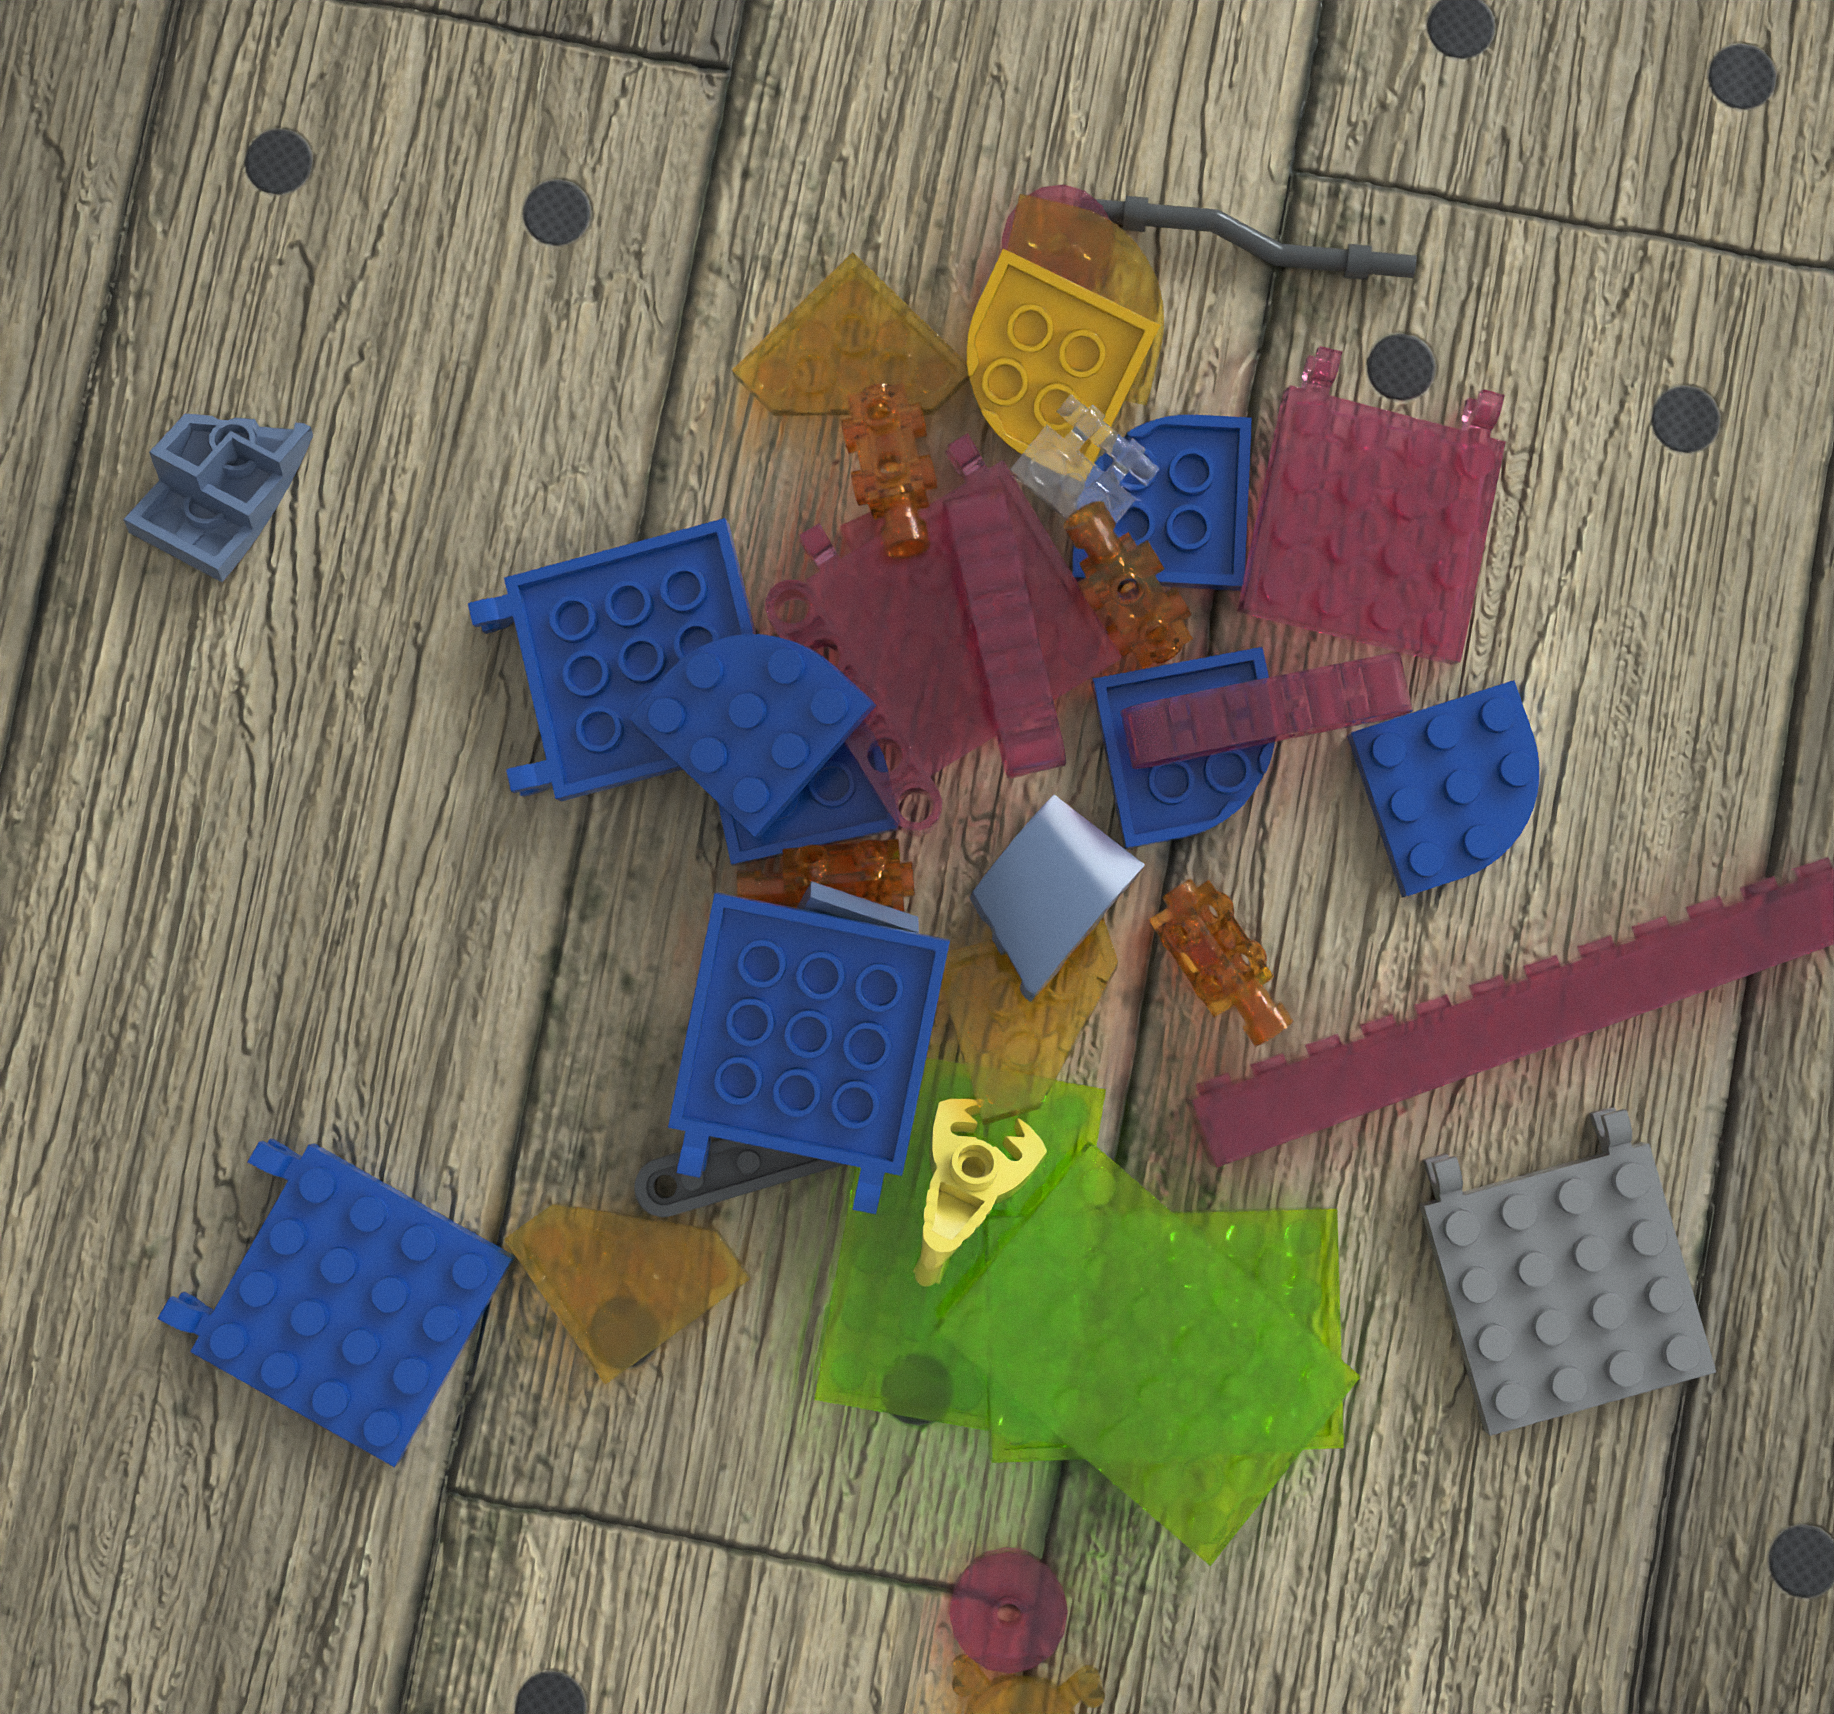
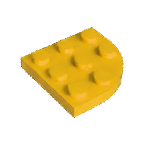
[967,249,1160,485]

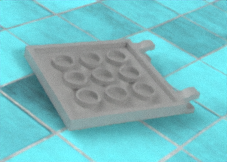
[1419,1107,1716,1436]

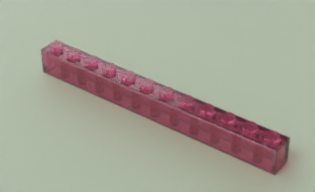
[1185,856,1834,1168]

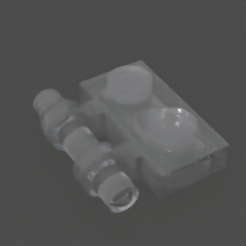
[1008,394,1160,545]

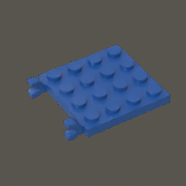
[468,518,756,802]
[668,892,950,1214]
[157,1138,516,1467]

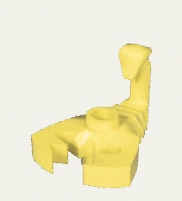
[913,1099,1047,1287]

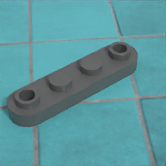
[634,1139,844,1217]

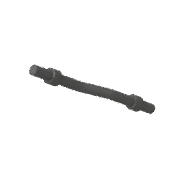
[1078,196,1417,280]

